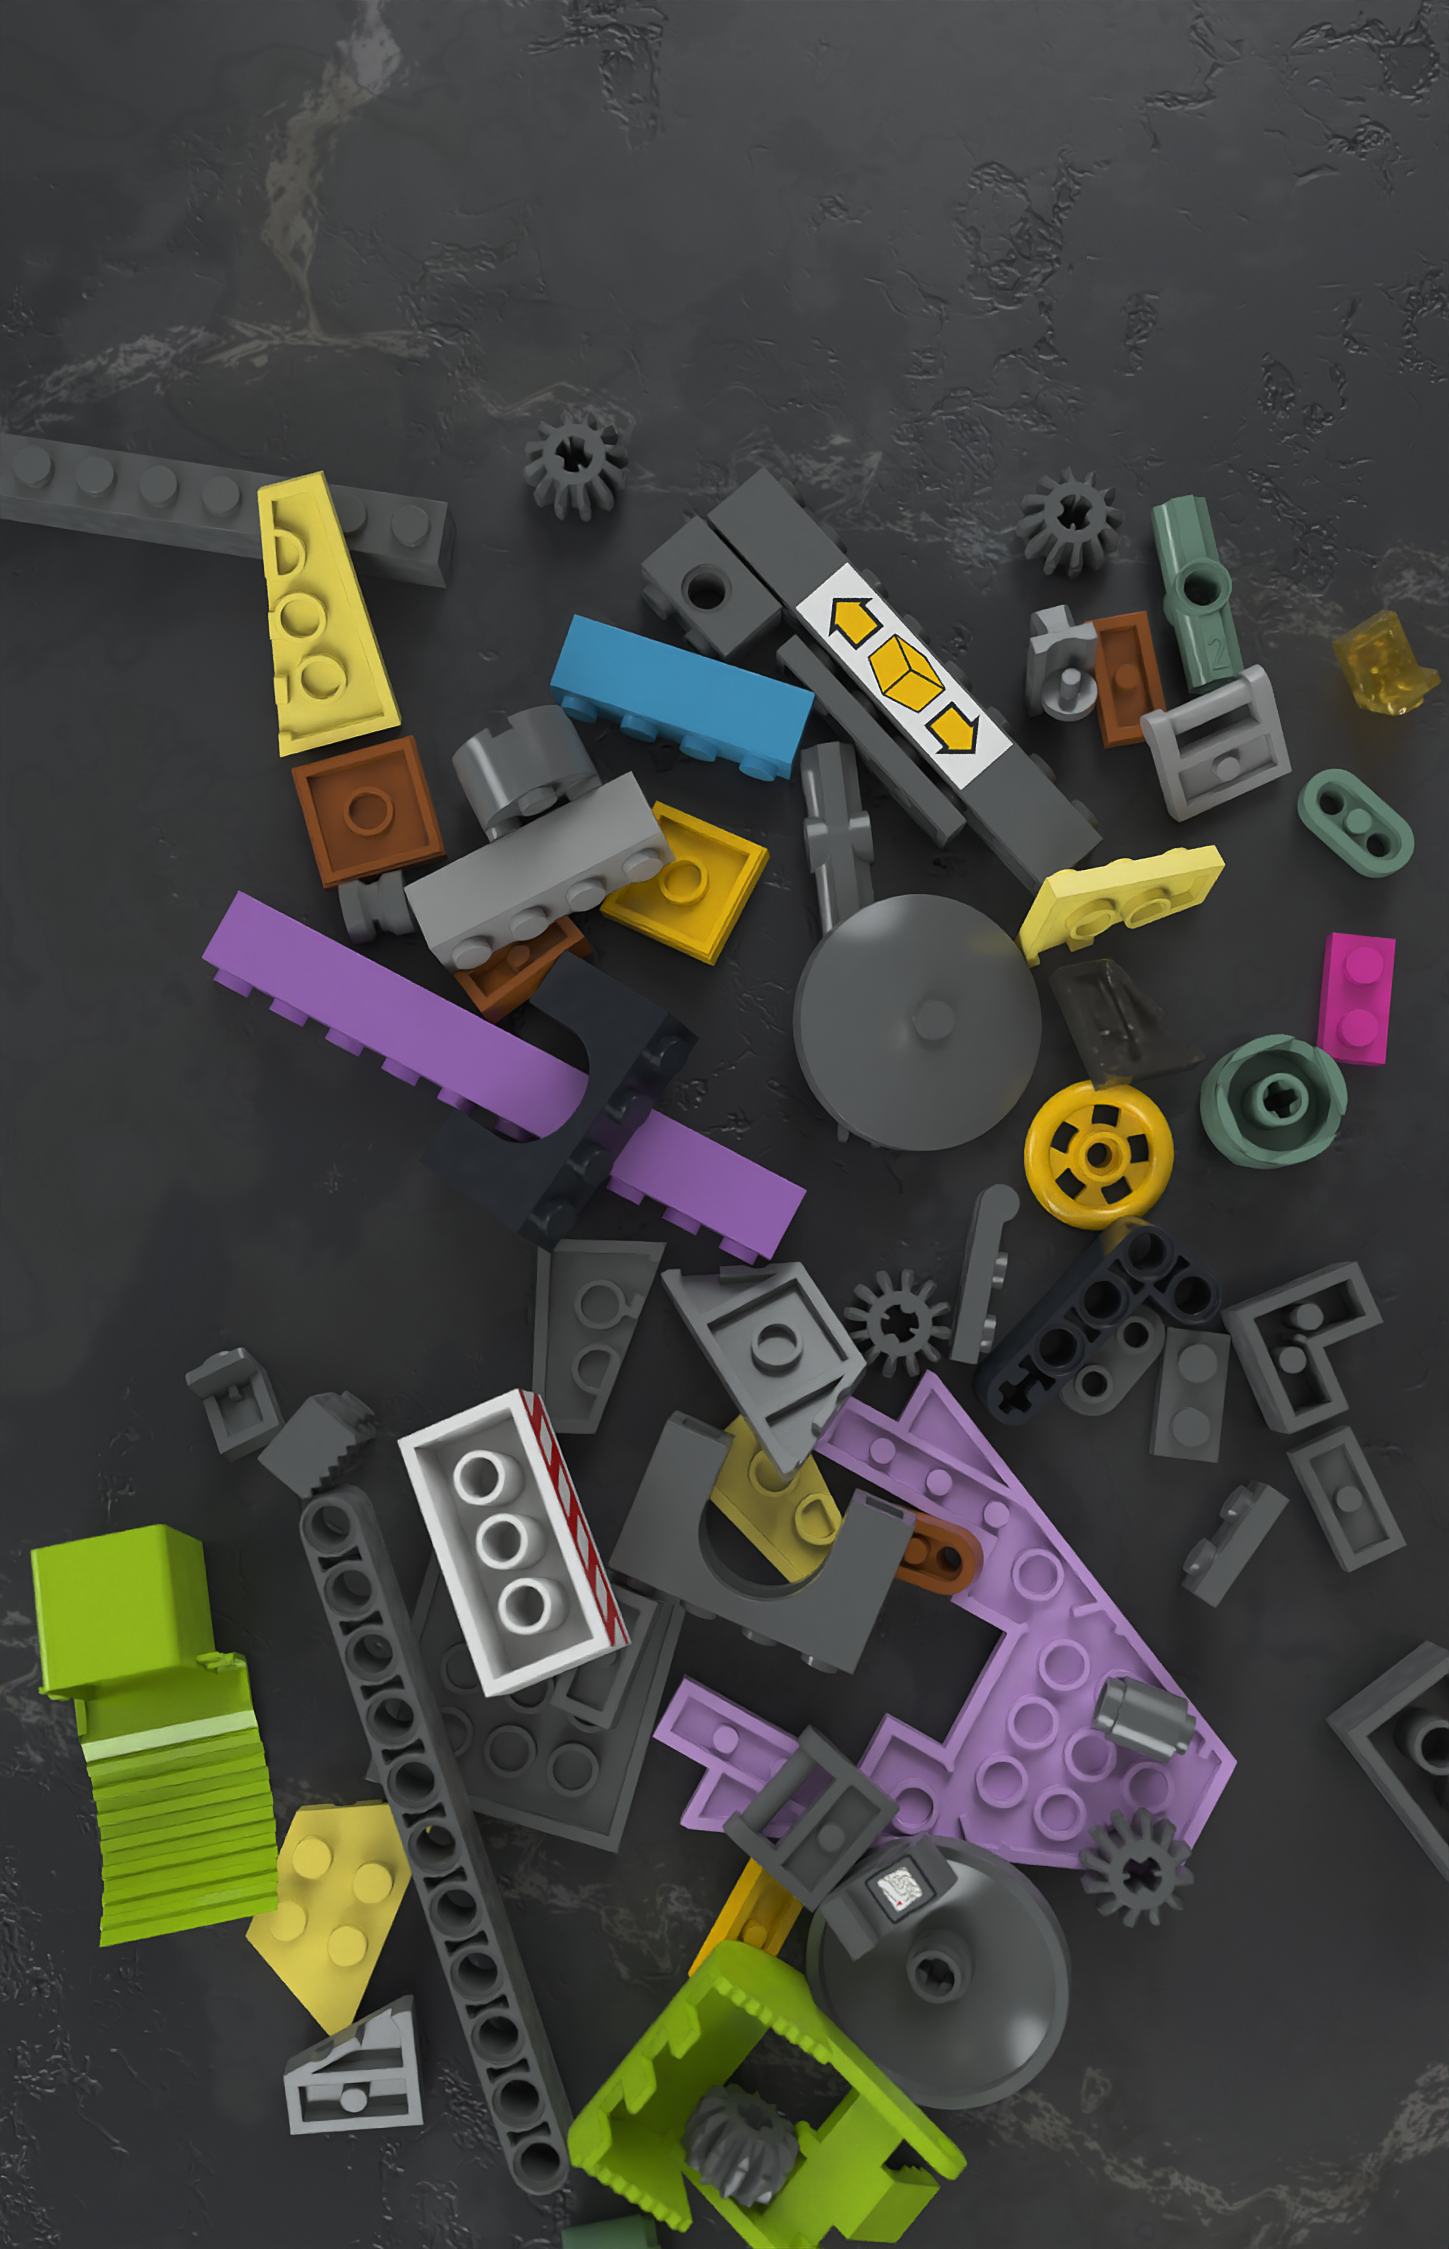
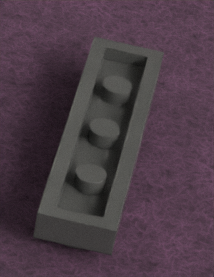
[775,634,967,850]

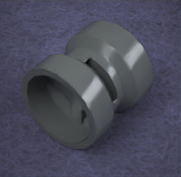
[338,870,417,946]

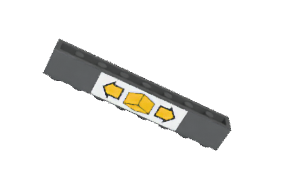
[707,466,1103,898]

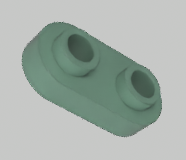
[1297,769,1414,878]

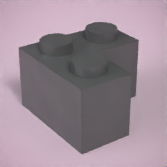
[1219,1261,1383,1434]

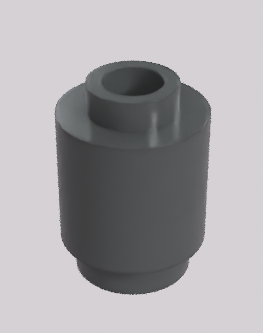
[1091,1676,1196,1763]

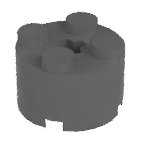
[452,705,603,843]

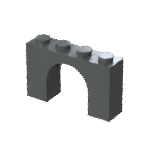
[607,1410,916,1674]

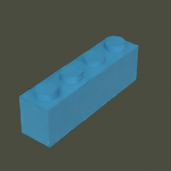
[550,614,815,781]

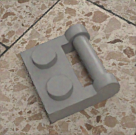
[1140,664,1292,822]

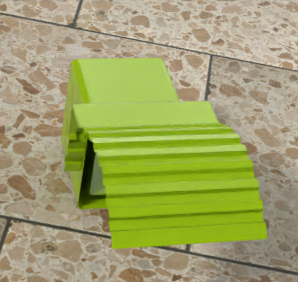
[31,1524,278,1947]

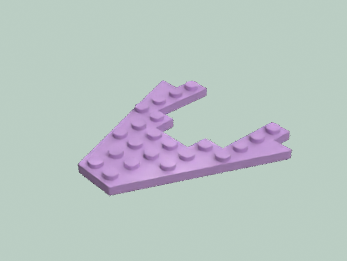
[653,1369,1237,1876]

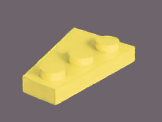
[710,1413,843,1583]

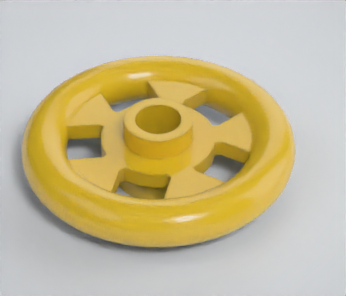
[1024,1079,1174,1231]

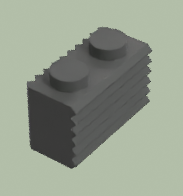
[258,1391,377,1498]

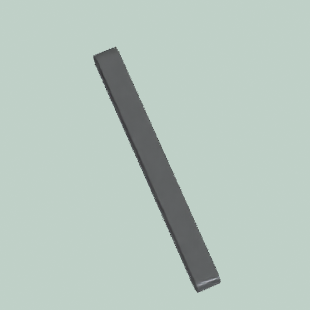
[299,1483,575,2195]

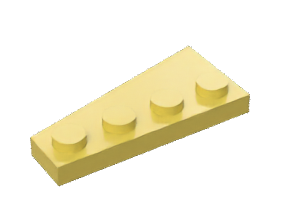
[258,470,402,757]

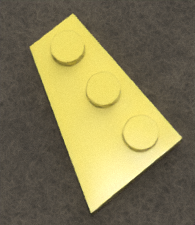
[1014,845,1225,968]

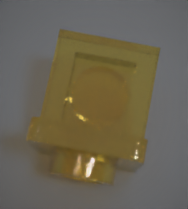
[1331,610,1441,716]

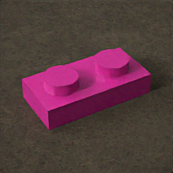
[1316,933,1396,1067]

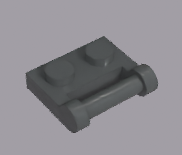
[722,1725,900,1912]

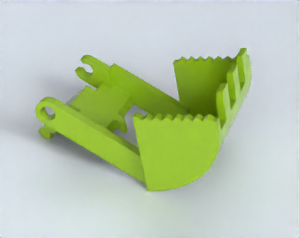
[568,1940,967,2249]

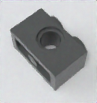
[641,515,782,666]

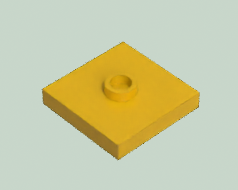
[599,801,770,966]

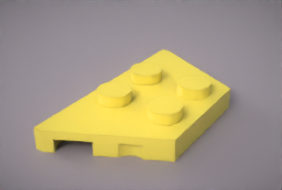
[246,1799,432,2036]

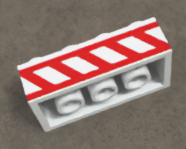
[397,1389,632,1698]

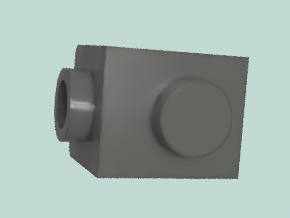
[185,1348,285,1463]

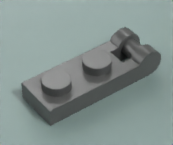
[945,1184,1020,1365]

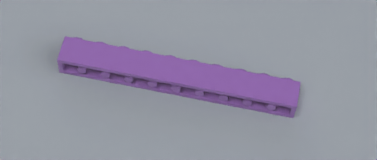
[202,891,807,1265]

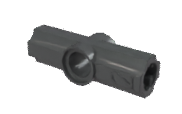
[800,742,875,937]

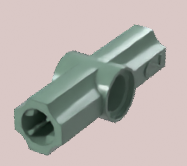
[1149,494,1244,695]

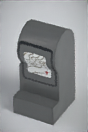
[818,1831,958,1961]

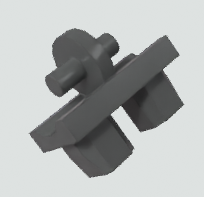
[1024,605,1098,721]

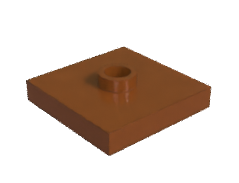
[291,735,449,892]

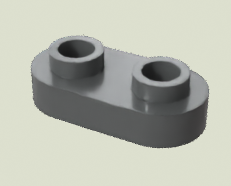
[1058,1304,1166,1416]

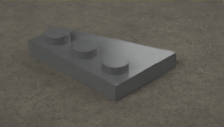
[532,1239,667,1434]

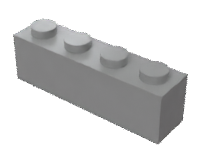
[403,771,676,974]

